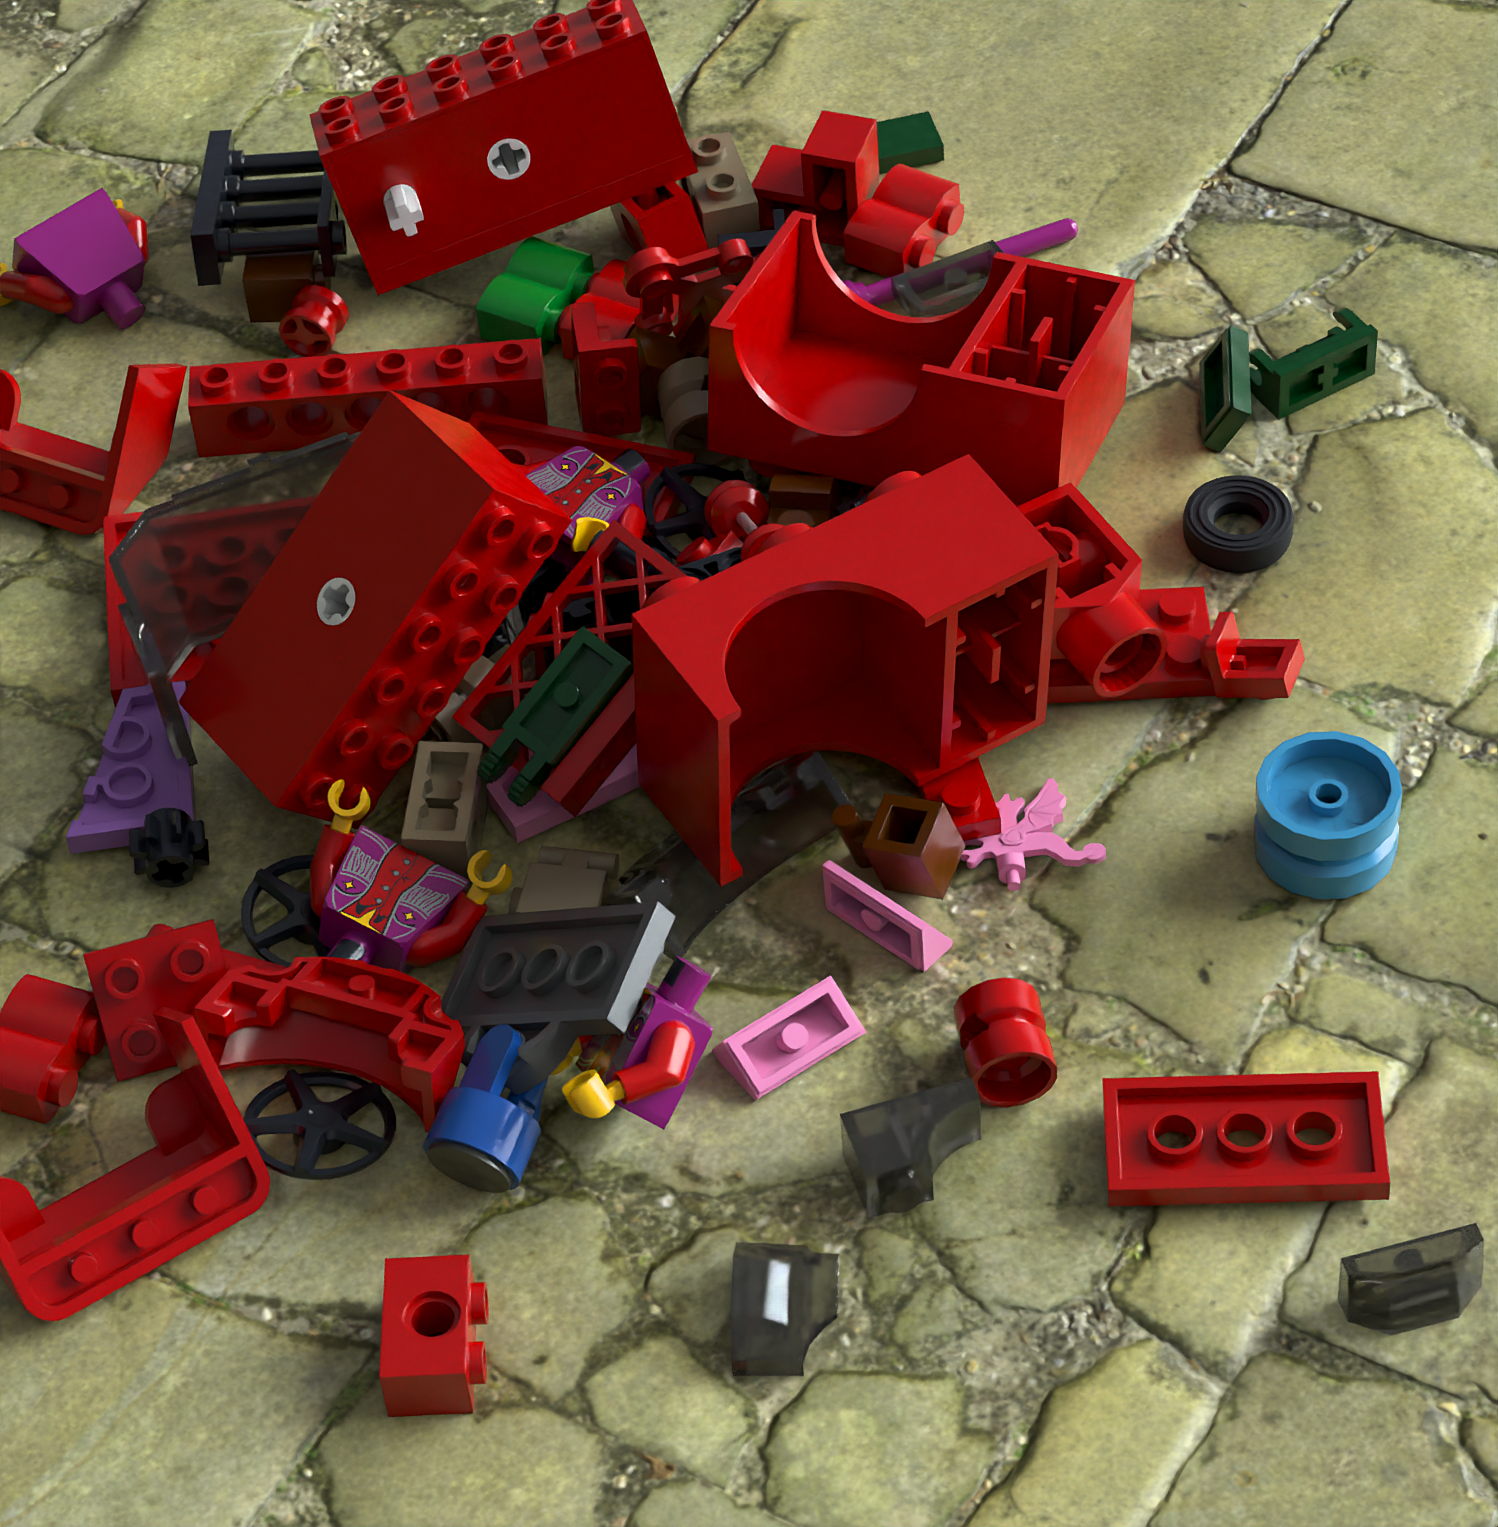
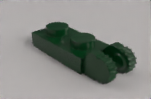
[477,626,634,807]

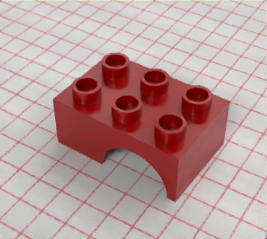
[707,210,1135,507]
[632,454,1059,887]

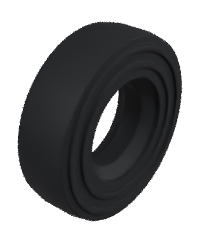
[1183,475,1294,573]

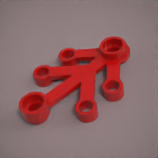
[623,238,763,337]

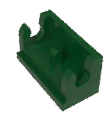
[1249,307,1378,420]

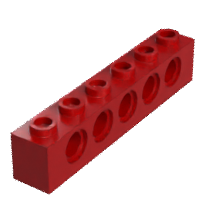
[188,338,548,458]

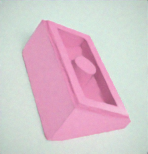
[822,860,953,972]
[712,975,866,1101]

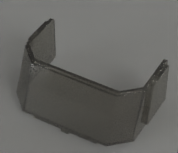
[109,432,524,767]

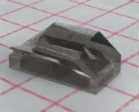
[891,240,1004,317]
[1338,1223,1484,1336]
[730,1242,839,1376]

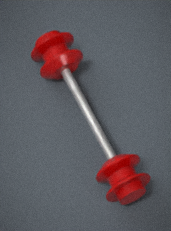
[705,480,785,562]

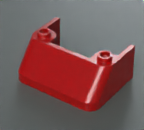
[0,363,187,535]
[0,1006,270,1321]

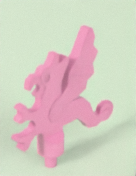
[960,778,1106,891]

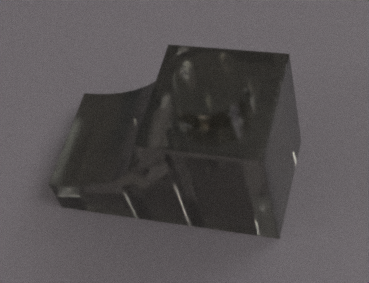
[840,1077,981,1219]

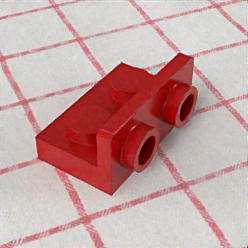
[570,302,641,437]

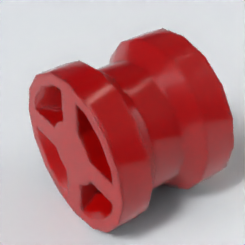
[278,285,349,357]

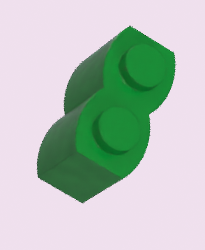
[476,236,595,356]

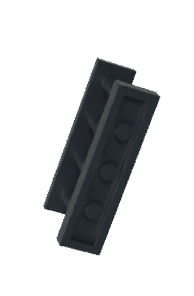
[190,129,347,286]

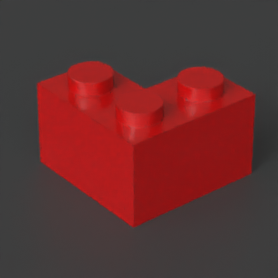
[751,110,880,247]

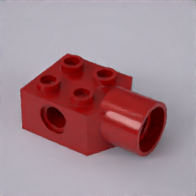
[1017,482,1167,697]

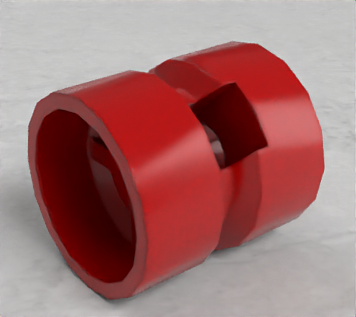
[953,977,1057,1107]

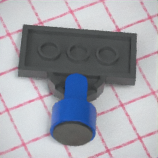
[423,902,676,1193]

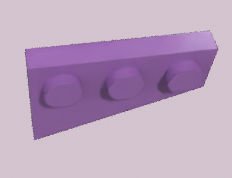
[66,681,196,854]

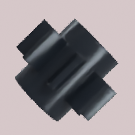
[129,808,210,888]

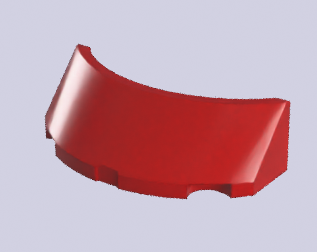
[194,957,465,1133]

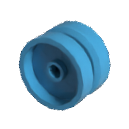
[1254,731,1402,899]

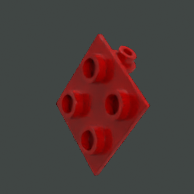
[83,919,227,1082]

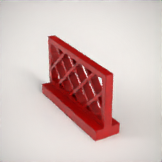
[452,520,687,817]

